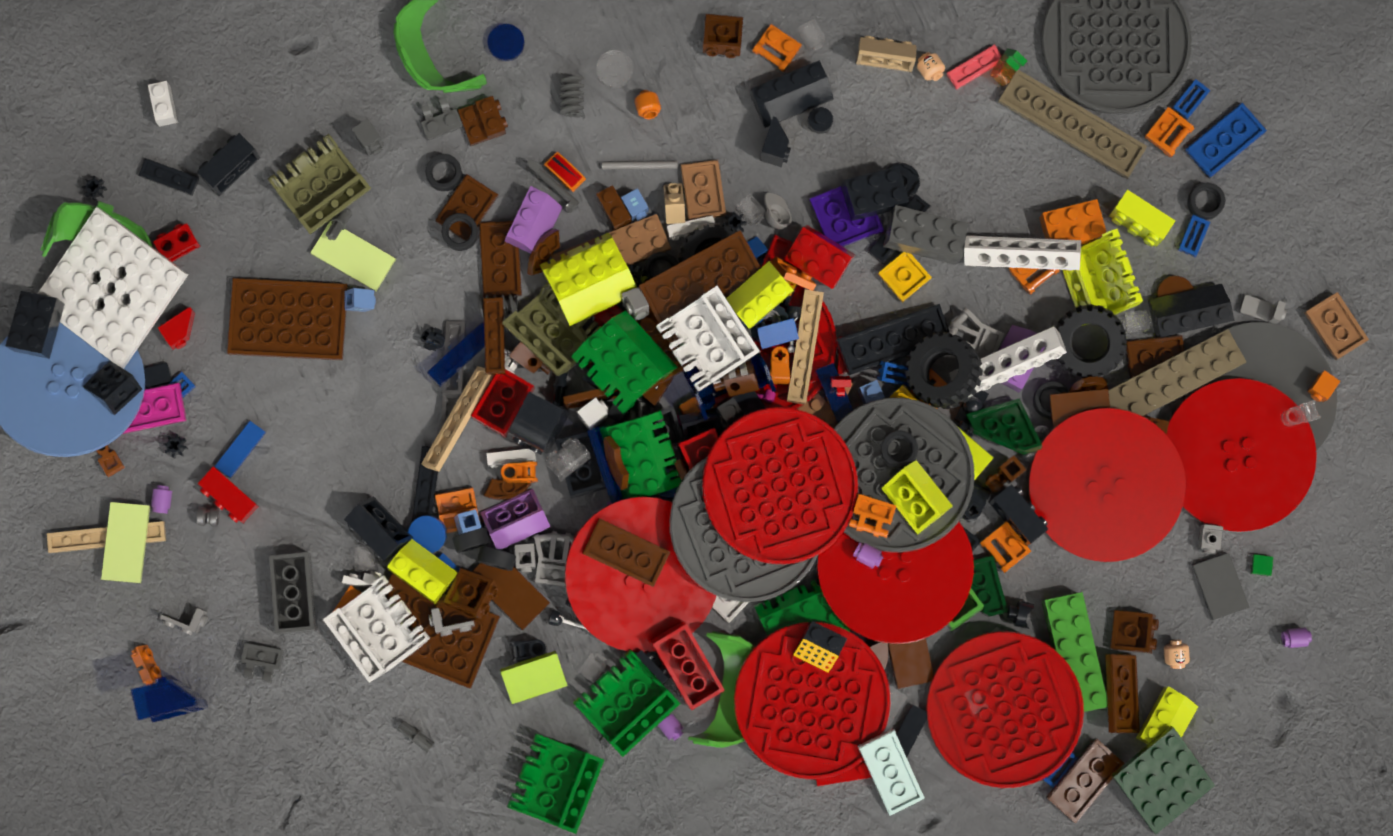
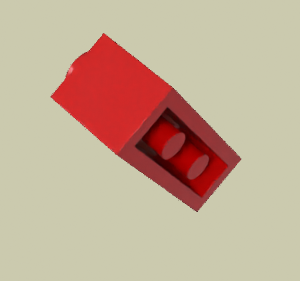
[198,466,259,524]

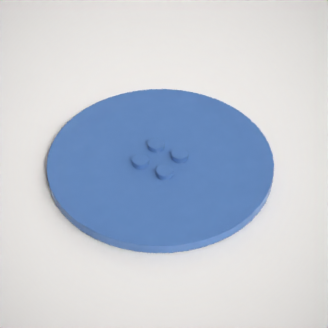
[0,323,145,457]

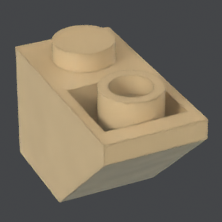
[663,183,685,224]

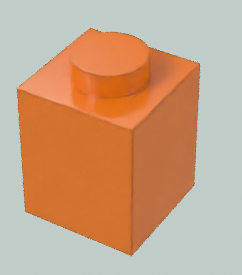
[1307,370,1340,402]

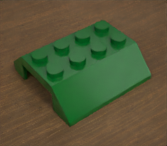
[571,311,677,414]
[595,410,682,501]
[754,578,850,636]
[573,649,680,757]
[507,733,605,834]

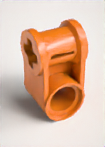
[770,347,790,384]
[501,461,538,483]

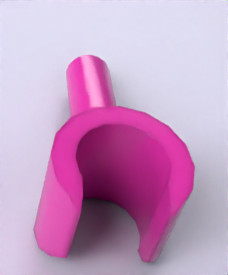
[757,389,776,403]

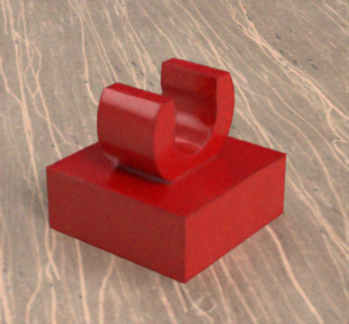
[830,376,851,396]

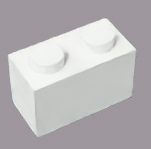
[148,81,178,127]
[577,398,609,431]

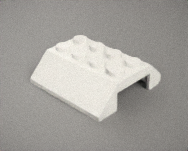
[656,286,760,391]
[323,575,430,683]

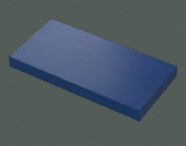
[1185,102,1267,179]

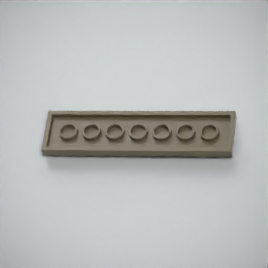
[998,70,1147,179]
[1108,329,1246,416]

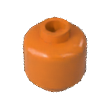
[634,90,661,119]

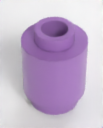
[151,485,172,514]
[853,542,883,569]
[1281,627,1312,648]
[658,713,684,741]

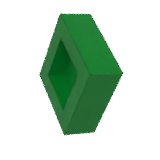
[1251,554,1273,576]

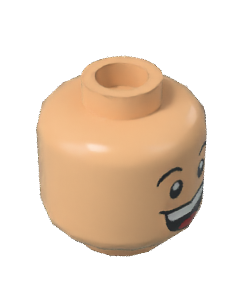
[917,52,945,81]
[1164,639,1190,669]

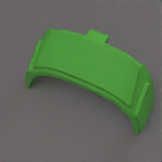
[393,0,487,93]
[40,201,152,257]
[688,631,755,748]

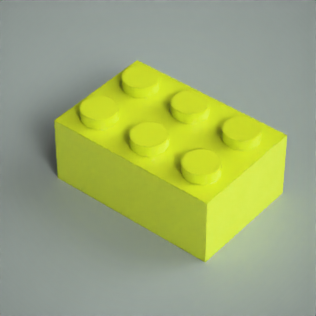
[1109,189,1175,247]

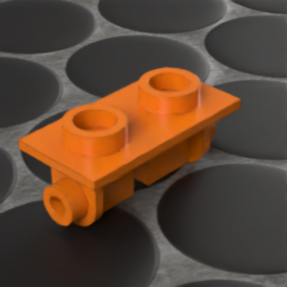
[131,645,163,687]

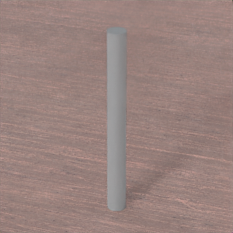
[602,161,678,170]

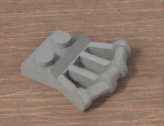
[944,307,1004,359]
[533,531,575,587]

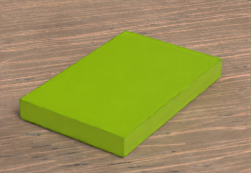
[500,651,567,704]

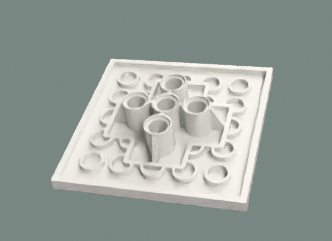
[38,207,189,369]

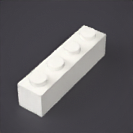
[667,216,715,240]
[487,449,536,468]

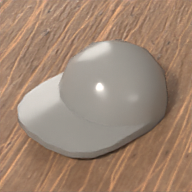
[764,193,792,229]

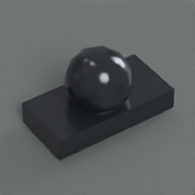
[954,390,989,425]

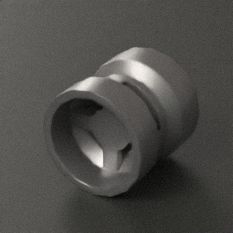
[197,507,220,527]

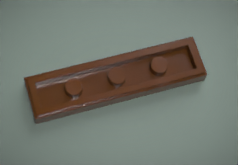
[484,297,505,375]

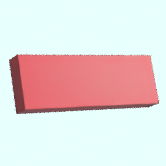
[946,44,1002,90]

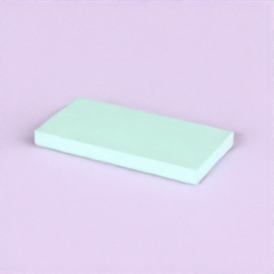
[858,729,925,815]

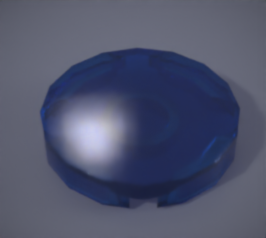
[487,24,525,62]

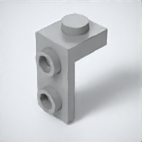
[1240,295,1287,324]
[159,608,208,635]
[429,608,475,636]

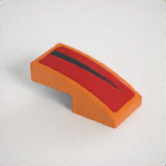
[544,152,586,192]

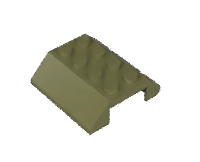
[267,133,371,234]
[502,282,601,376]

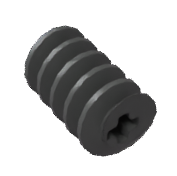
[560,76,584,117]
[479,294,518,319]

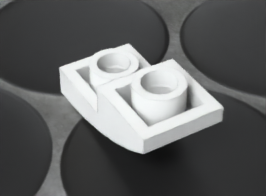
[342,571,382,587]

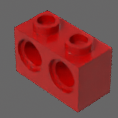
[153,223,201,262]

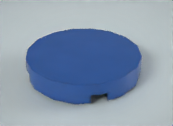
[408,515,447,553]

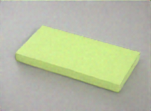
[311,221,396,292]
[101,502,150,583]

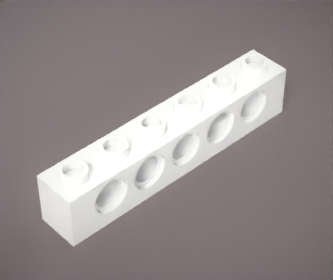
[964,236,1081,270]
[949,326,1067,397]

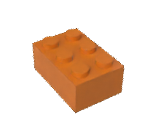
[1039,199,1107,245]

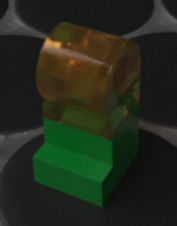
[990,48,1028,86]

